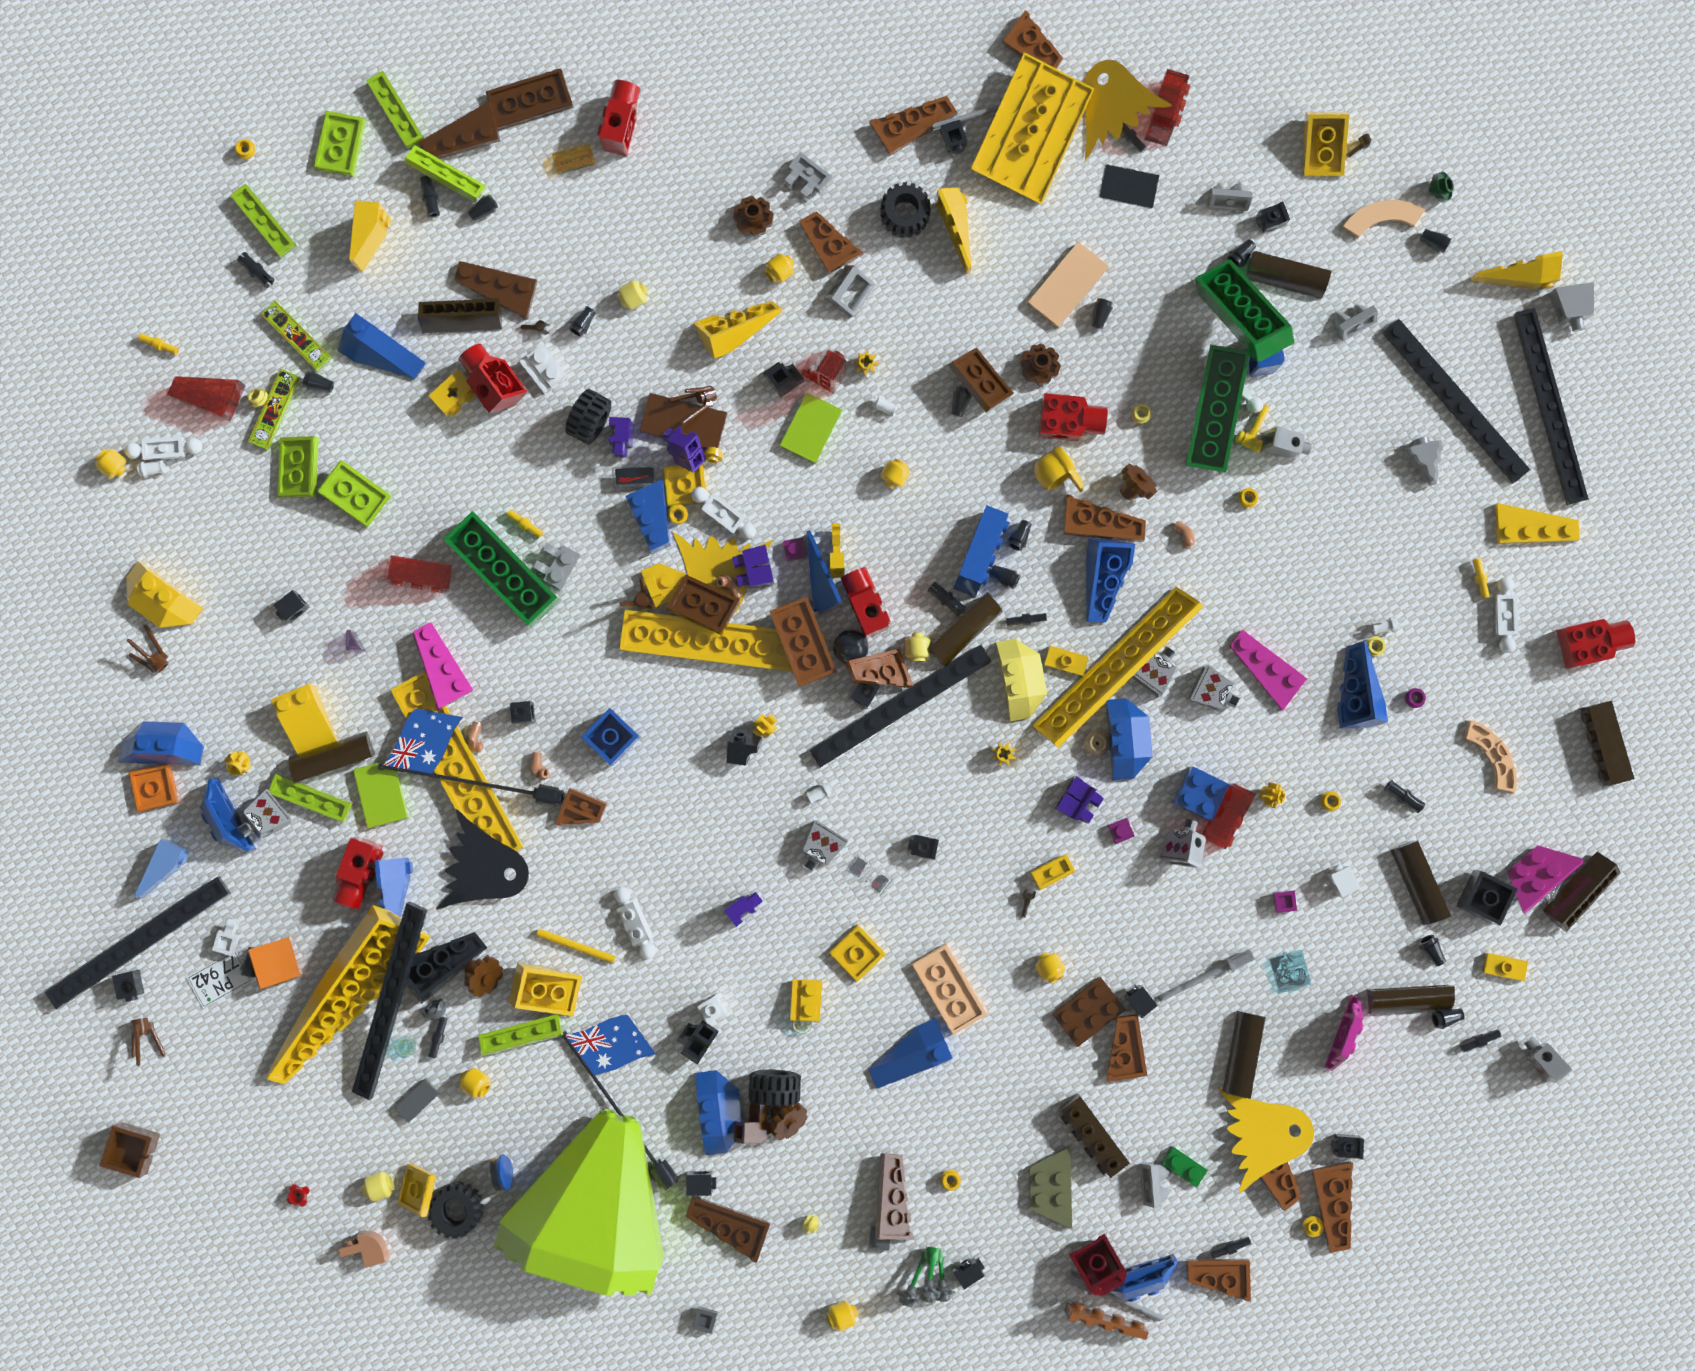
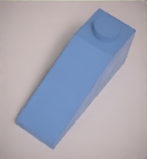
[134,839,189,898]

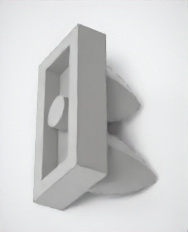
[1208,182,1252,211]
[1334,304,1378,342]
[1140,1162,1171,1208]

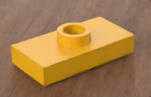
[1044,646,1089,677]
[1030,853,1076,891]
[1482,953,1528,982]

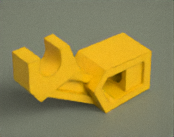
[830,523,845,578]

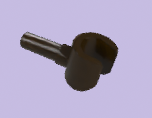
[1346,133,1371,158]
[521,320,550,335]
[1021,889,1036,918]

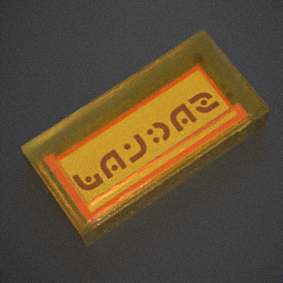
[552,144,596,175]

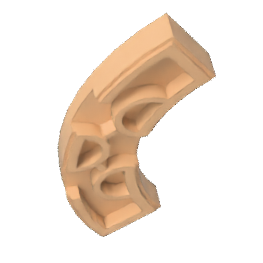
[1342,200,1425,238]
[1463,720,1517,794]

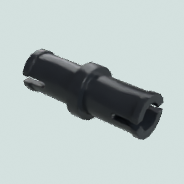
[419,175,440,218]
[237,252,275,288]
[927,581,966,616]
[1384,780,1425,813]

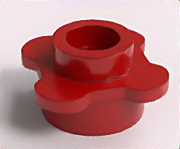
[287,1184,310,1207]

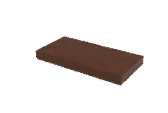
[485,68,574,131]
[640,393,728,449]

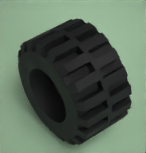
[880,182,931,238]
[565,389,612,445]
[748,1069,801,1106]
[428,1182,484,1239]

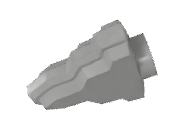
[1402,436,1443,486]

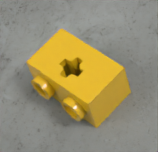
[428,369,476,417]

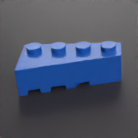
[953,505,1010,597]

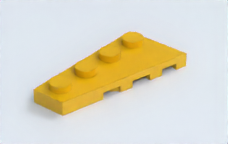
[1495,503,1580,544]

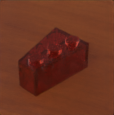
[1144,69,1191,146]
[800,350,846,394]
[167,376,246,422]
[383,555,452,594]
[1202,783,1256,850]

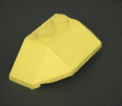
[995,639,1047,722]

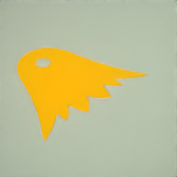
[1083,60,1172,161]
[672,532,773,615]
[1218,1088,1314,1194]

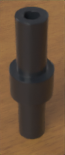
[1121,122,1146,152]
[1006,613,1047,626]
[428,1016,448,1058]
[1460,1029,1501,1053]
[1210,1236,1252,1259]

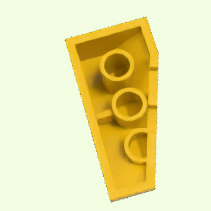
[935,187,972,274]
[1470,251,1563,290]
[694,301,782,359]

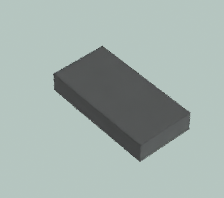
[395,1079,440,1123]

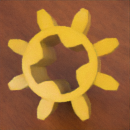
[854,350,879,377]
[753,714,777,739]
[991,742,1016,766]
[224,751,251,776]
[1260,782,1285,808]

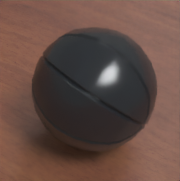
[833,629,869,664]

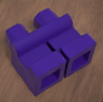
[608,417,634,458]
[662,426,706,473]
[732,544,774,588]
[1055,776,1104,824]
[724,892,763,927]

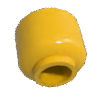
[764,253,794,284]
[94,449,127,479]
[880,458,910,489]
[1035,952,1066,984]
[459,1068,491,1099]
[826,1301,858,1332]

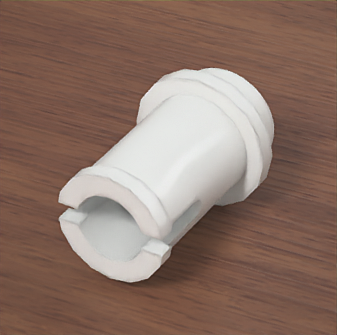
[871,395,898,417]
[137,460,166,478]
[1371,617,1399,635]
[806,782,833,805]

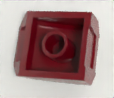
[1069,1233,1127,1296]

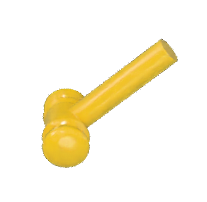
[1235,405,1270,453]

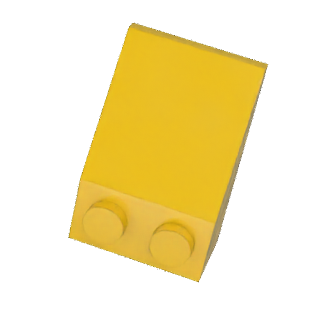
[1303,112,1350,176]
[349,200,391,272]
[271,684,337,754]
[508,962,582,1016]

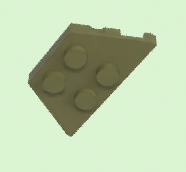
[1029,1146,1072,1228]

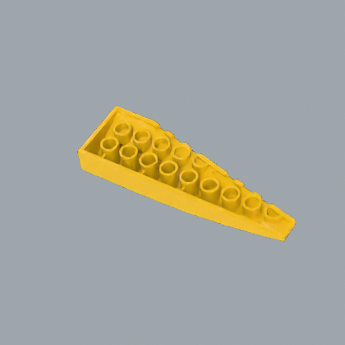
[266,905,431,1084]

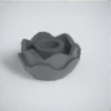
[422,998,447,1021]

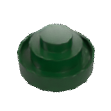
[1429,171,1454,202]

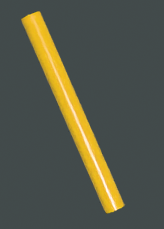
[536,928,616,964]

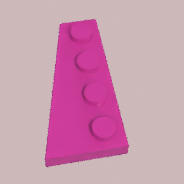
[412,622,473,711]
[1229,629,1307,711]

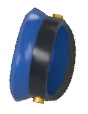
[489,1154,513,1192]

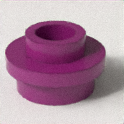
[1405,688,1426,708]

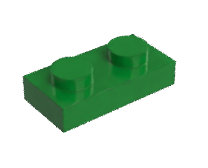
[1161,1146,1208,1187]

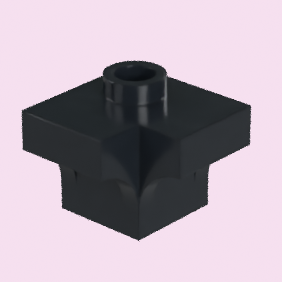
[763,362,805,398]
[726,727,762,766]
[677,1020,719,1065]

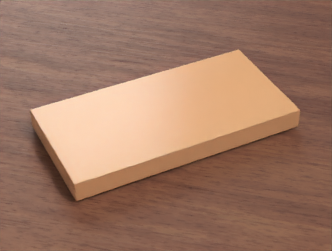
[1027,242,1109,328]
[911,943,988,1036]

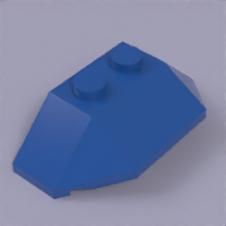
[1105,698,1153,781]
[118,721,204,765]
[200,778,256,852]
[696,1070,743,1155]
[1109,1254,1178,1302]

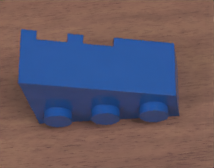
[625,479,671,554]

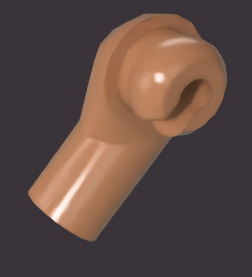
[1172,520,1195,549]
[716,575,742,599]
[467,722,484,753]
[530,752,550,780]

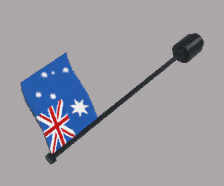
[378,709,564,807]
[560,1015,678,1191]

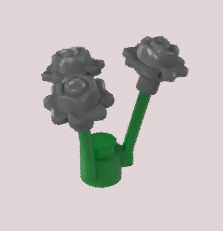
[896,1246,955,1308]

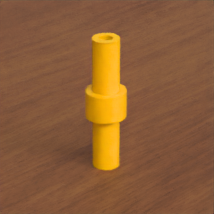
[138,333,179,355]
[506,509,544,539]
[1472,558,1490,599]

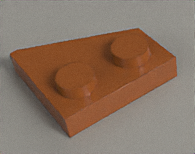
[555,787,608,825]

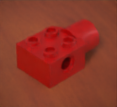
[597,80,641,156]
[458,343,528,413]
[1038,393,1108,441]
[840,567,891,639]
[1556,619,1636,669]
[332,837,384,909]

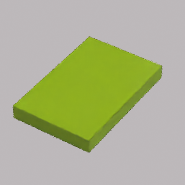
[313,111,366,177]
[780,392,842,464]
[277,436,319,498]
[317,459,391,528]
[353,761,409,828]

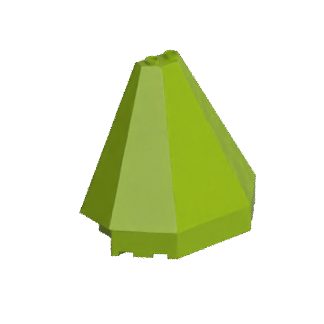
[493,1109,665,1296]

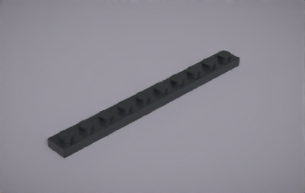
[1513,308,1589,505]
[1382,319,1531,483]
[810,645,992,768]
[45,876,231,1010]
[352,902,428,1100]

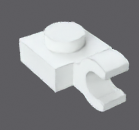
[212,917,240,956]

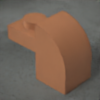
[339,1230,390,1268]

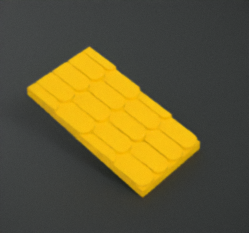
[971,52,1094,204]

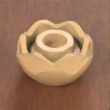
[1084,731,1110,756]

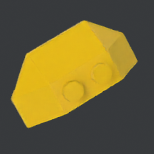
[126,561,204,628]

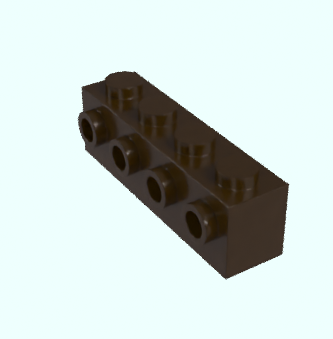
[1059,1093,1130,1178]

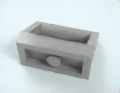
[824,265,876,317]

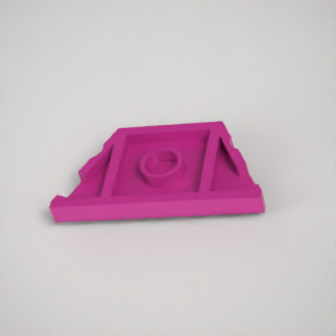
[1508,845,1583,914]
[1324,994,1363,1071]

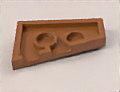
[799,211,863,274]

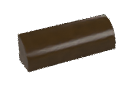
[1245,251,1332,299]
[417,298,502,333]
[929,592,1003,667]
[288,731,375,783]
[1390,840,1451,925]
[1543,851,1621,932]
[1367,984,1455,1014]
[1222,1011,1266,1099]

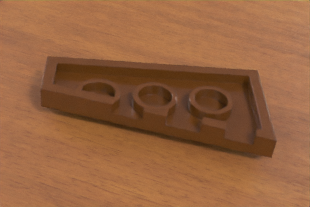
[419,101,501,159]
[685,1196,771,1264]

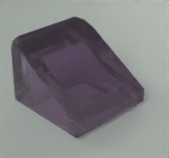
[345,630,365,652]

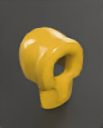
[1034,446,1084,493]

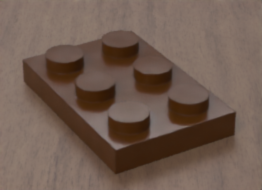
[949,347,1014,413]
[667,575,740,636]
[1052,977,1126,1047]

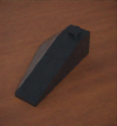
[406,932,488,1004]

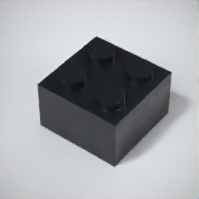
[1456,870,1518,926]

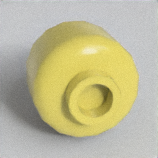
[617,280,648,310]
[905,633,931,662]
[362,1172,395,1202]

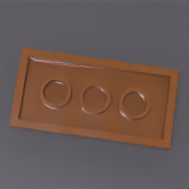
[769,597,837,687]

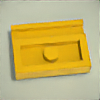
[790,979,822,1023]

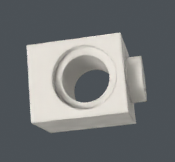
[1326,864,1360,897]
[698,994,727,1024]

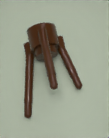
[669,385,717,425]
[619,577,655,609]
[127,624,169,674]
[131,1017,166,1066]

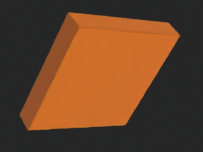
[129,764,179,812]
[247,937,301,990]

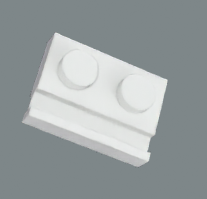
[519,344,568,394]

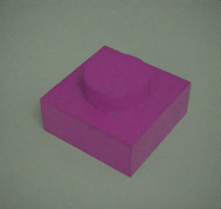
[783,537,806,561]
[1107,818,1135,844]
[1273,890,1297,913]

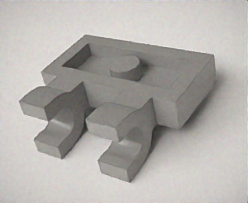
[784,152,832,202]
[533,543,581,590]

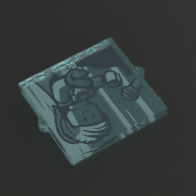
[1269,950,1312,993]

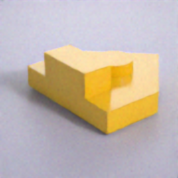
[641,563,686,608]

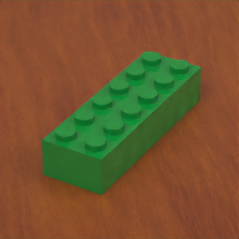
[1195,259,1295,363]
[1186,344,1250,473]
[444,511,560,628]

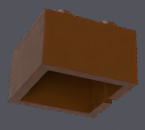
[99,1122,160,1178]

